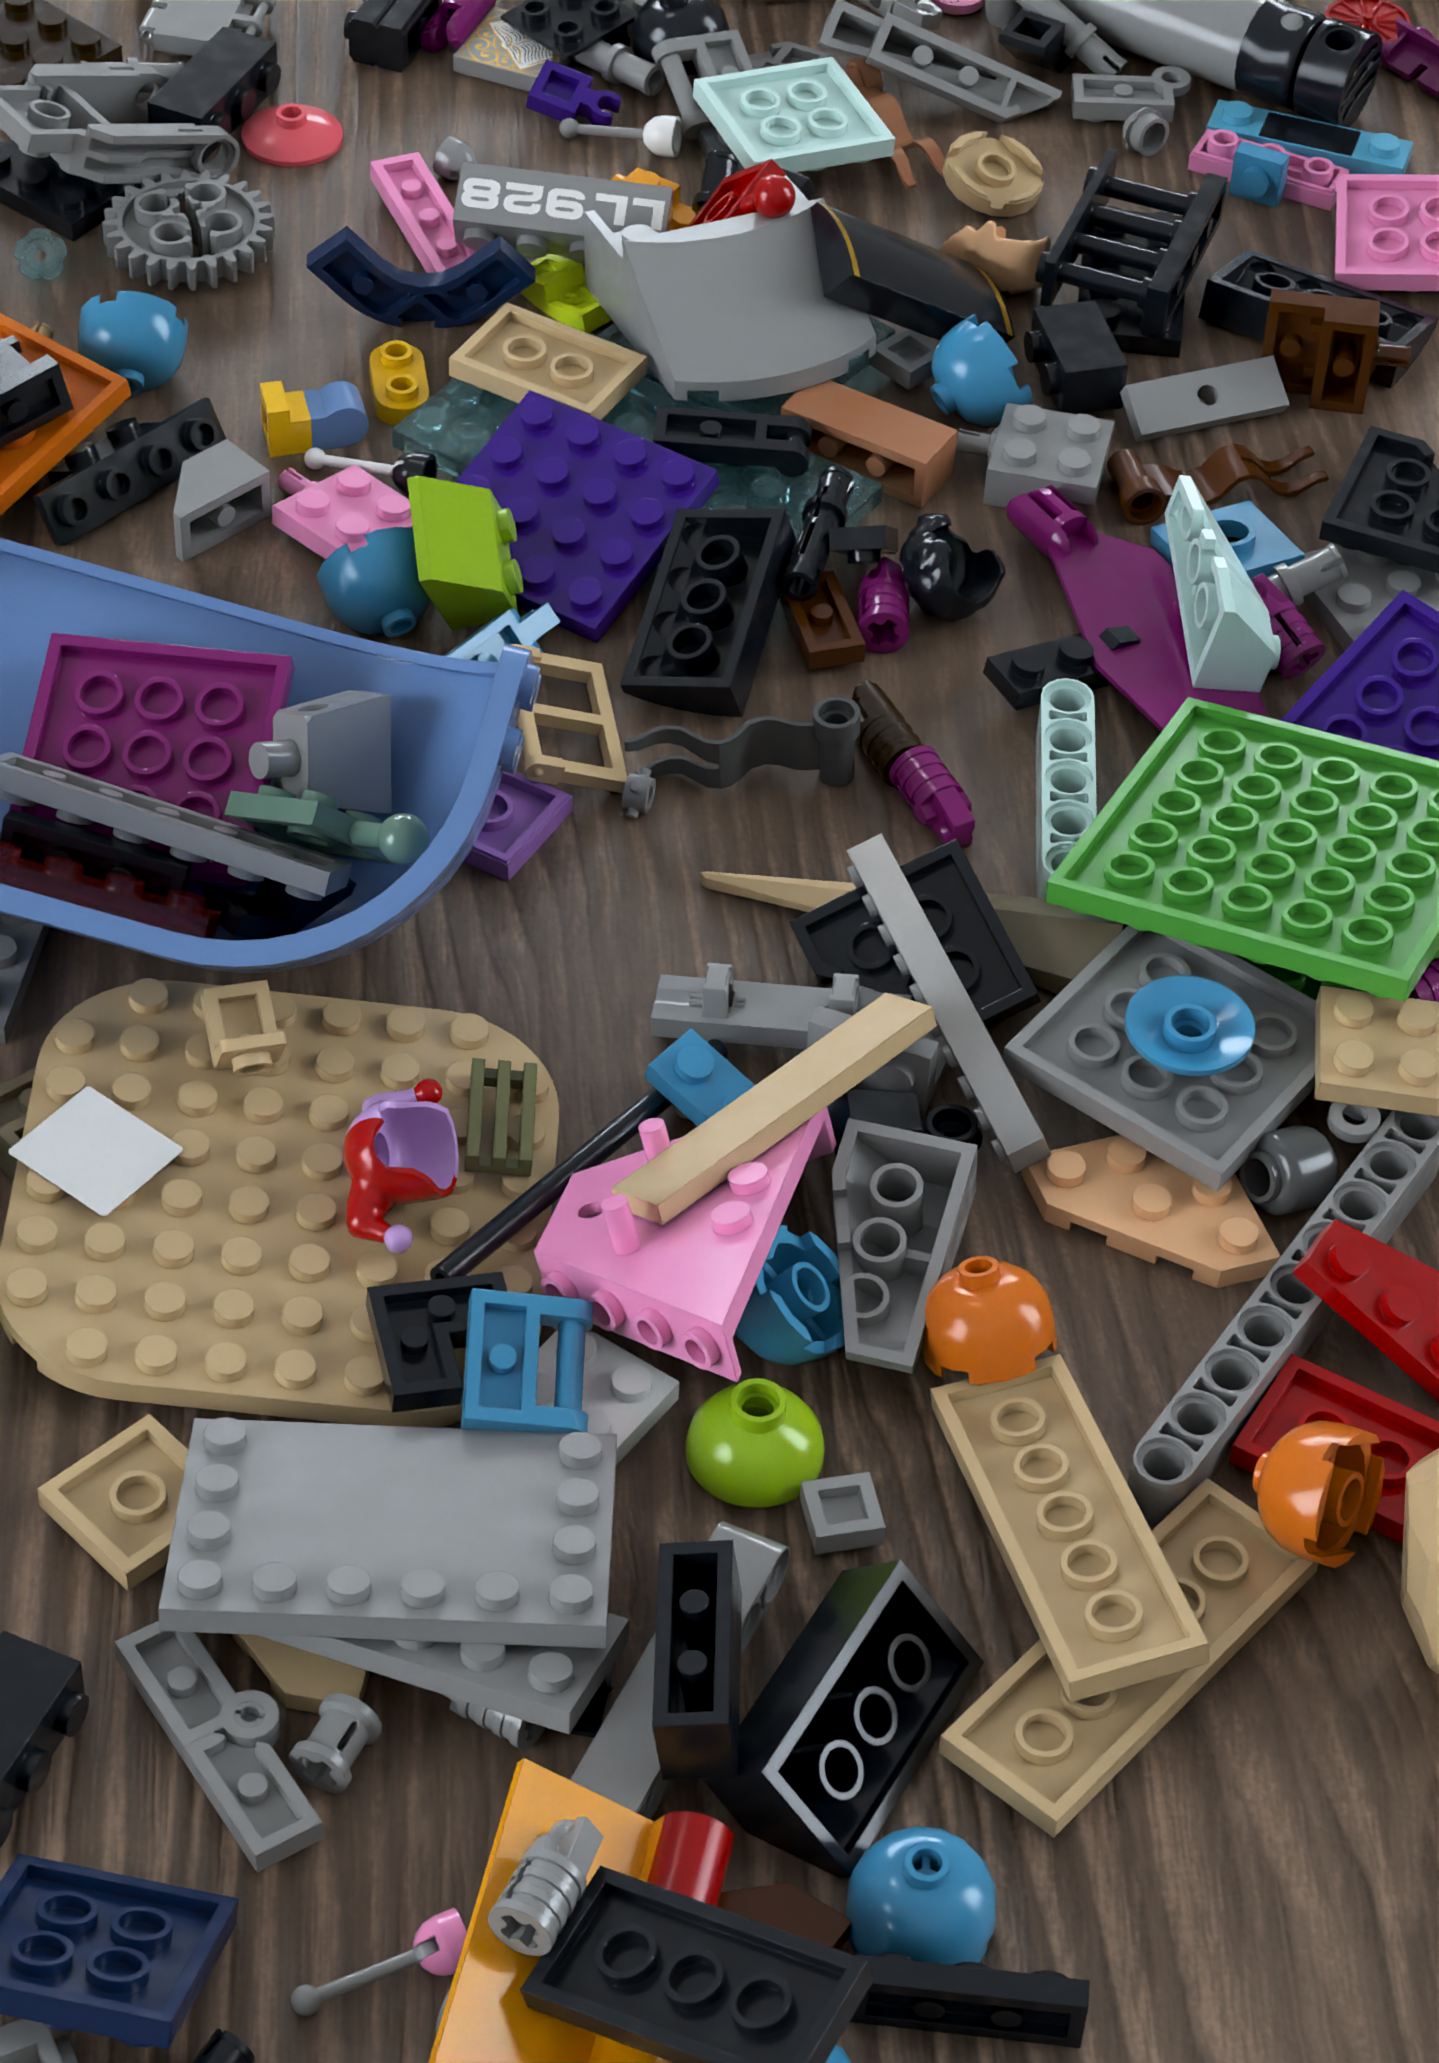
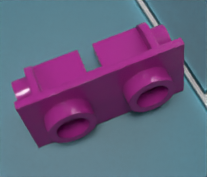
[1381,18,1439,98]

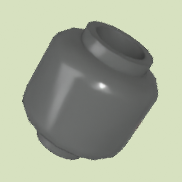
[1239,1125,1338,1216]

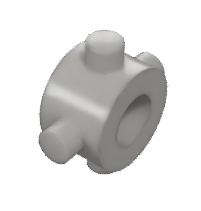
[622,767,656,819]

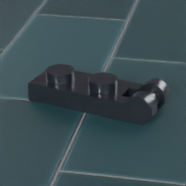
[653,406,812,478]

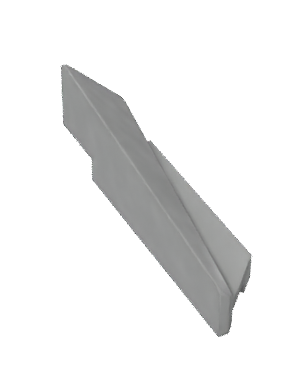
[817,0,1062,124]

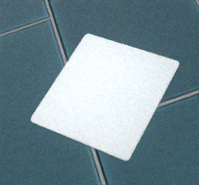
[8,1087,183,1216]

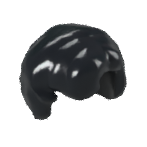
[898,513,1005,622]

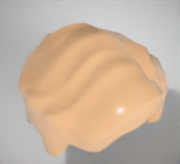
[940,220,1051,295]

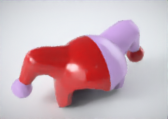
[343,1078,459,1253]

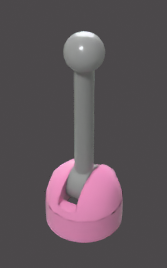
[290,1907,467,2016]

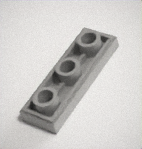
[1120,355,1290,442]

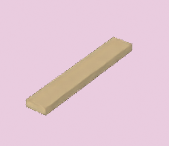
[611,992,937,1225]

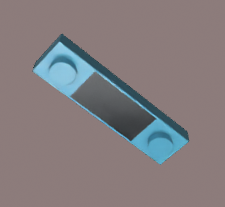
[1206,99,1413,174]

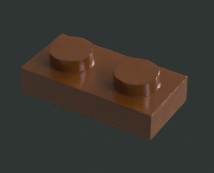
[779,571,866,670]

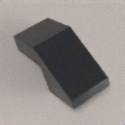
[998,9,1072,73]
[199,878,356,939]

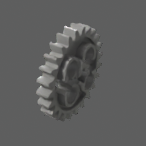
[102,169,275,291]

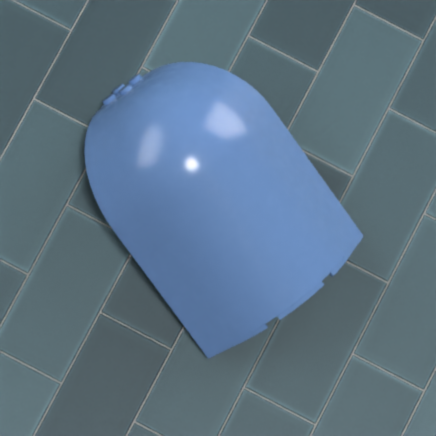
[0,538,542,973]

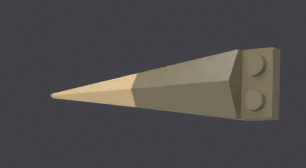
[700,871,1128,994]

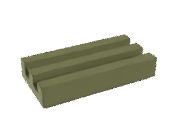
[465,1058,537,1176]

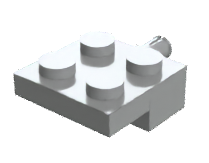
[956,403,1115,508]

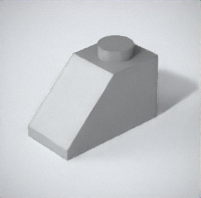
[173,439,272,562]

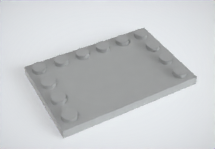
[159,1417,617,1648]

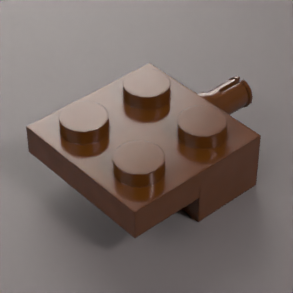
[1260,289,1411,414]

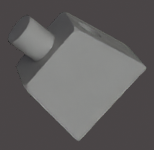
[249,690,392,813]

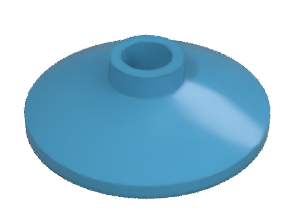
[1125,975,1255,1076]

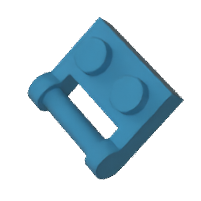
[461,1288,594,1433]

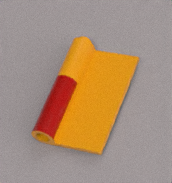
[428,1758,734,2063]

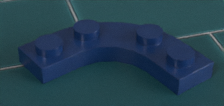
[306,226,536,328]

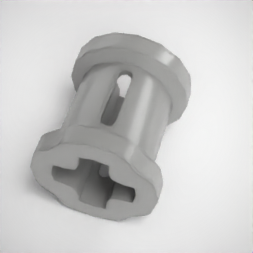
[288,1693,382,1794]

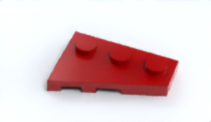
[1292,1219,1439,1402]

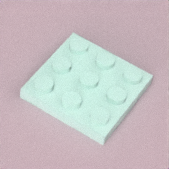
[693,57,896,173]

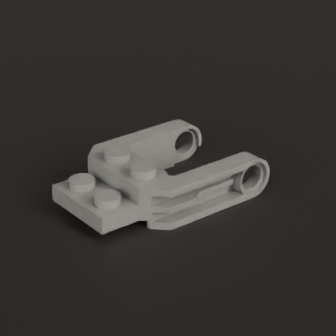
[0,64,240,184]

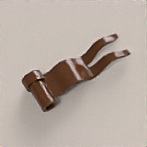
[1107,443,1329,525]

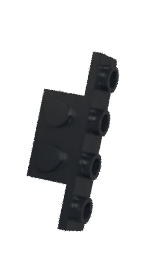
[33,398,226,546]

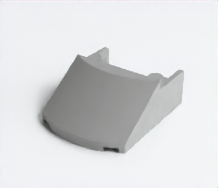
[583,175,876,401]

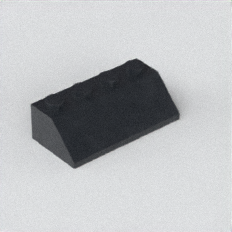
[703,1559,984,1879]

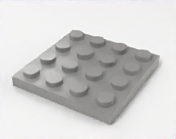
[1003,925,1316,1192]

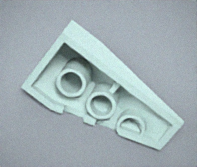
[1164,475,1281,693]

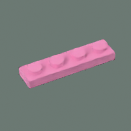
[370,152,477,273]

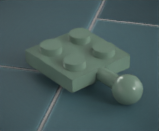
[224,785,429,865]

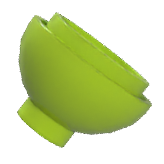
[685,1378,825,1508]

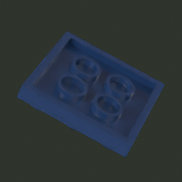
[0,1854,239,2049]

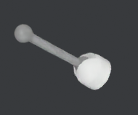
[559,115,682,158]

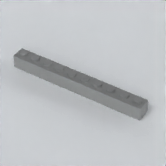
[846,833,1051,1174]

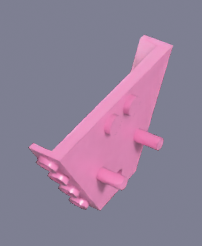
[534,1107,837,1382]

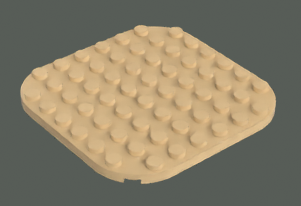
[0,978,559,1428]

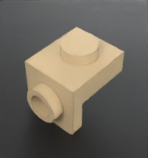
[200,980,287,1075]

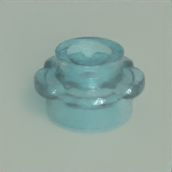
[14,228,67,280]

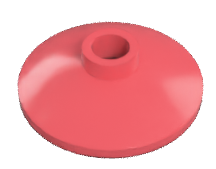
[241,103,343,167]

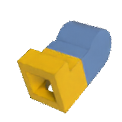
[260,380,369,457]

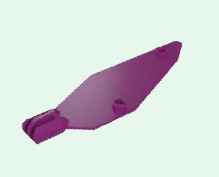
[1006,485,1268,732]

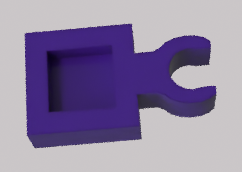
[526,59,621,126]

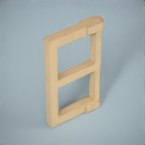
[501,644,628,793]

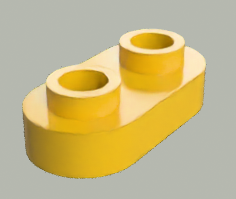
[369,340,430,427]

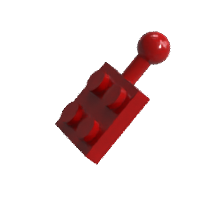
[688,159,796,227]

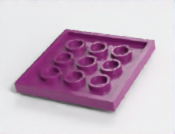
[9,633,295,887]

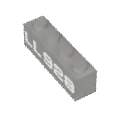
[453,162,673,264]

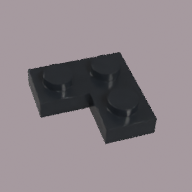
[366,1271,508,1413]

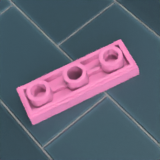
[1188,129,1350,211]

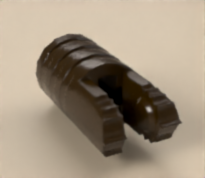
[852,679,924,787]

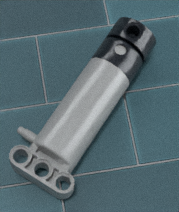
[985,0,1383,128]

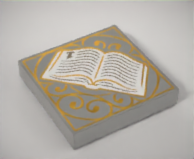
[453,6,572,92]

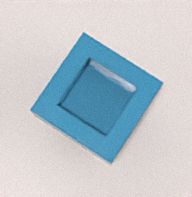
[1229,141,1290,208]

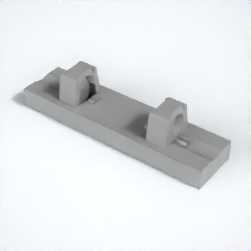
[650,963,912,1049]

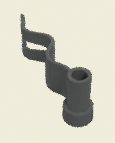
[624,696,861,789]

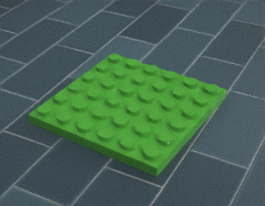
[1046,697,1439,1002]

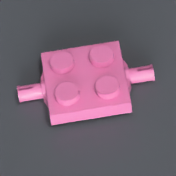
[272,464,413,560]

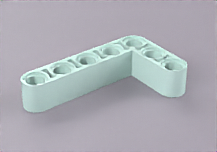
[1036,678,1097,898]

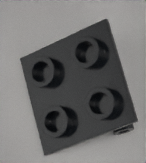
[501,0,637,61]

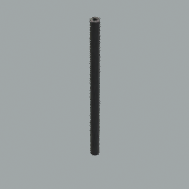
[430,1039,728,1279]

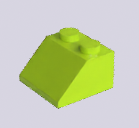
[407,476,523,631]

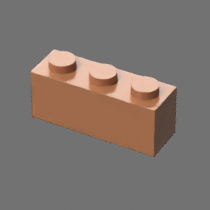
[781,380,958,508]

